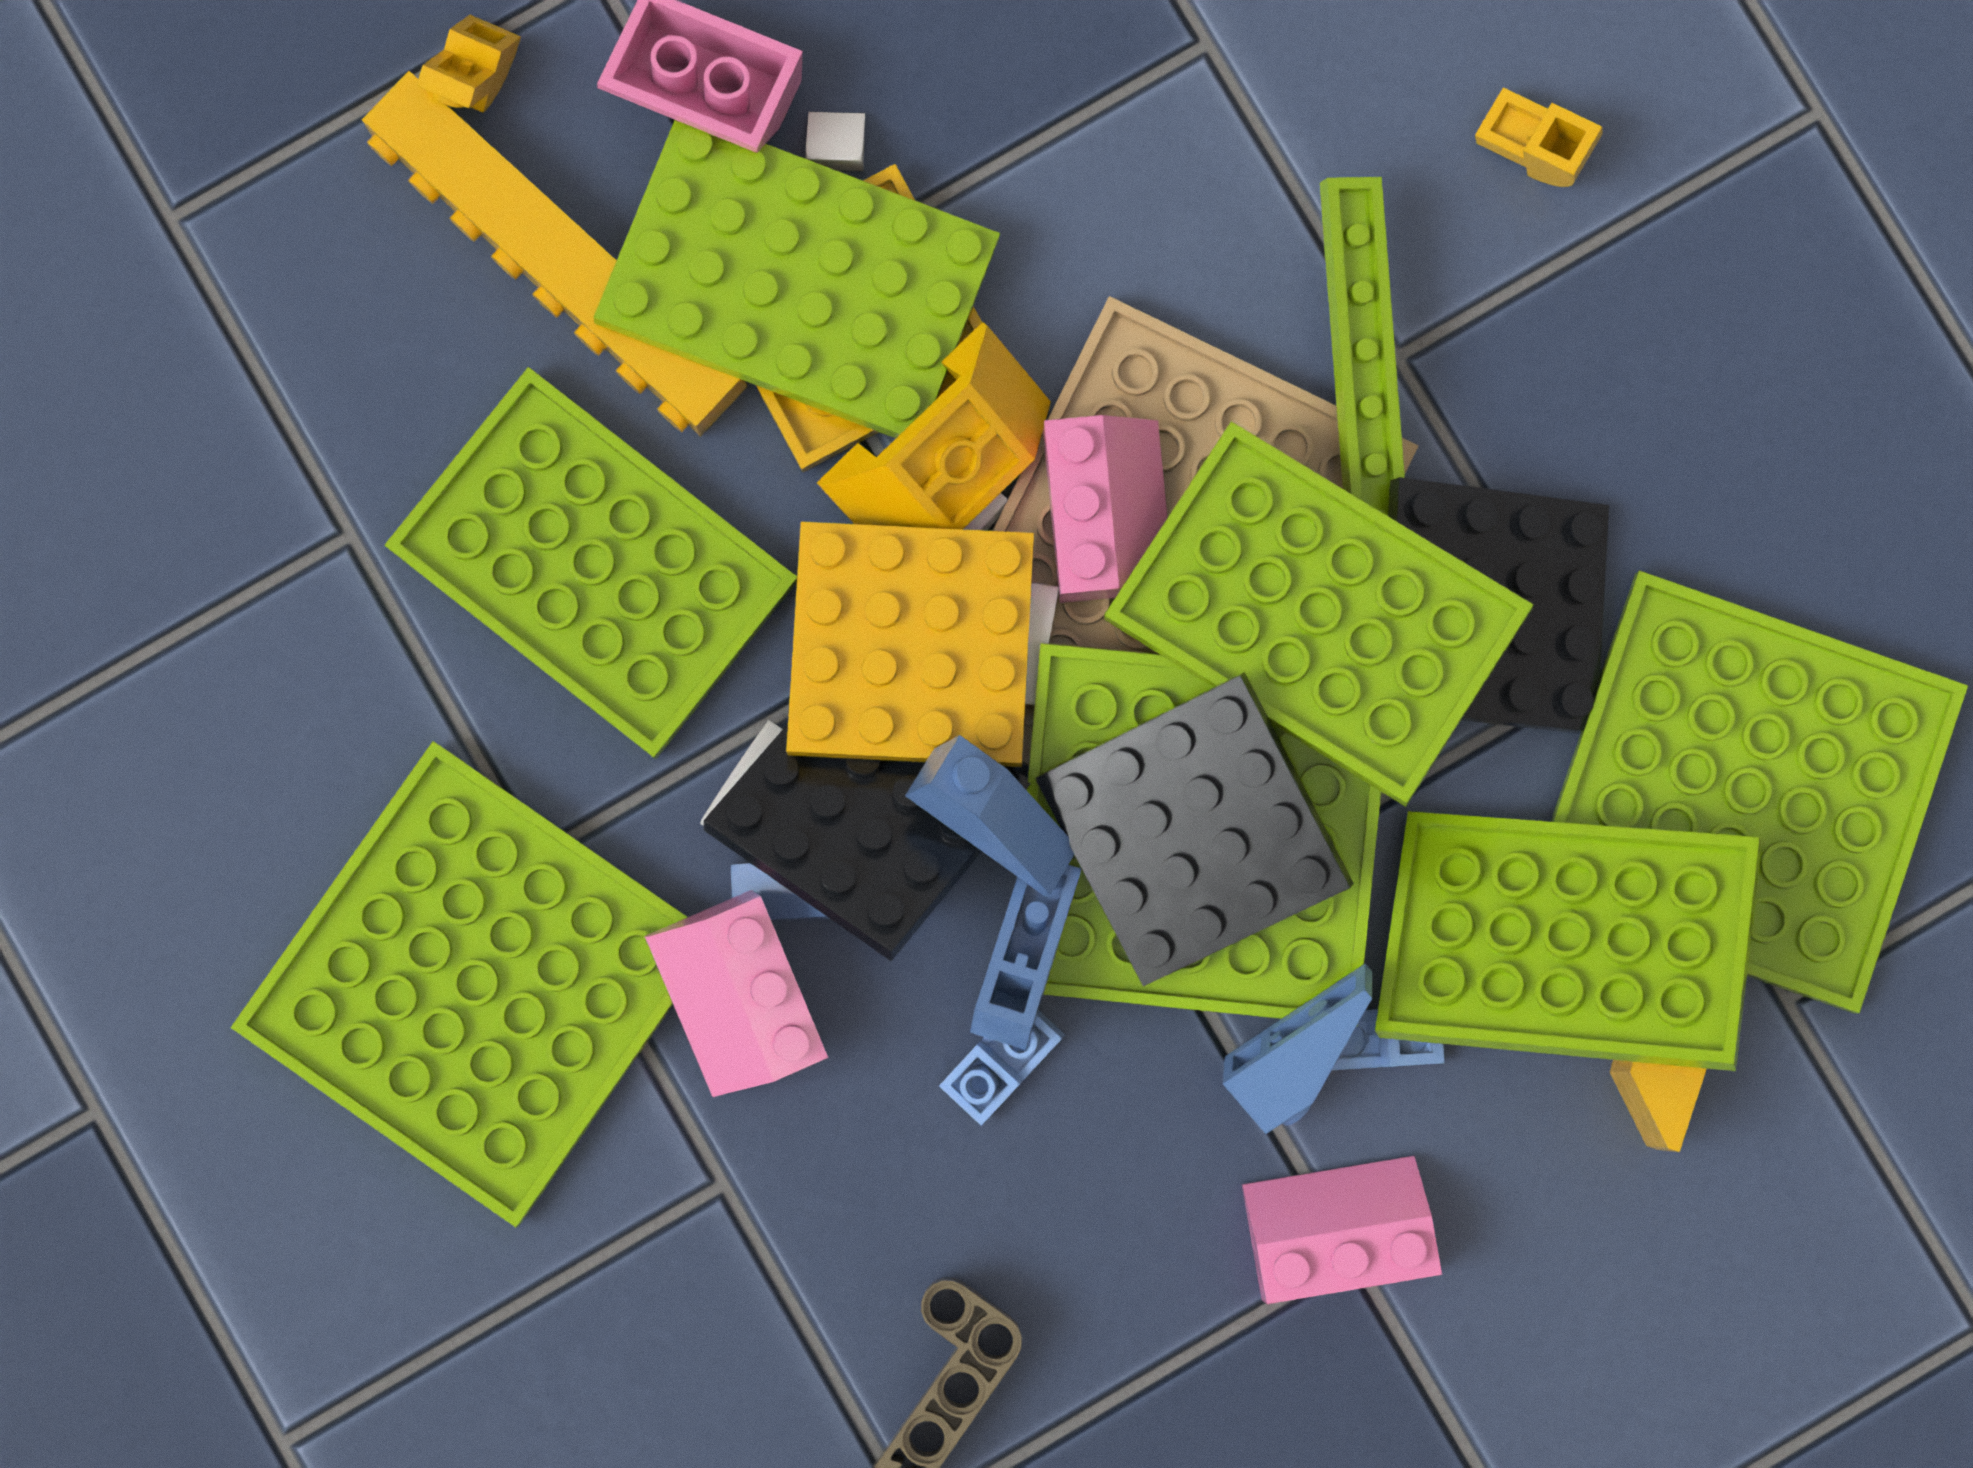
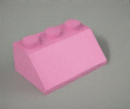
[597,0,803,153]
[1043,415,1168,603]
[644,890,828,1097]
[1242,1156,1442,1304]

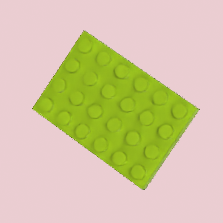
[594,120,1000,438]
[384,367,797,759]
[1104,421,1533,807]
[1375,811,1761,1071]

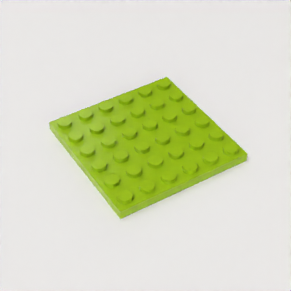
[1551,570,1968,1014]
[1027,643,1381,1026]
[230,741,688,1228]

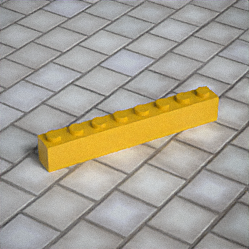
[362,71,747,437]

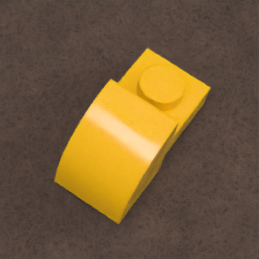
[417,14,521,113]
[1475,87,1603,187]

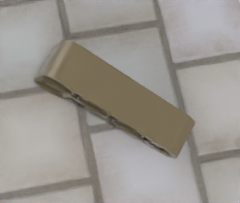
[872,1277,1022,1468]

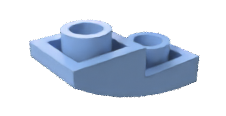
[939,1010,1065,1126]

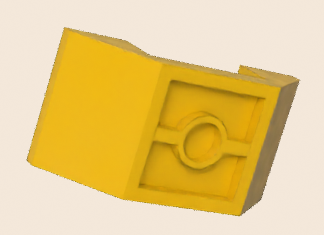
[817,322,1051,529]

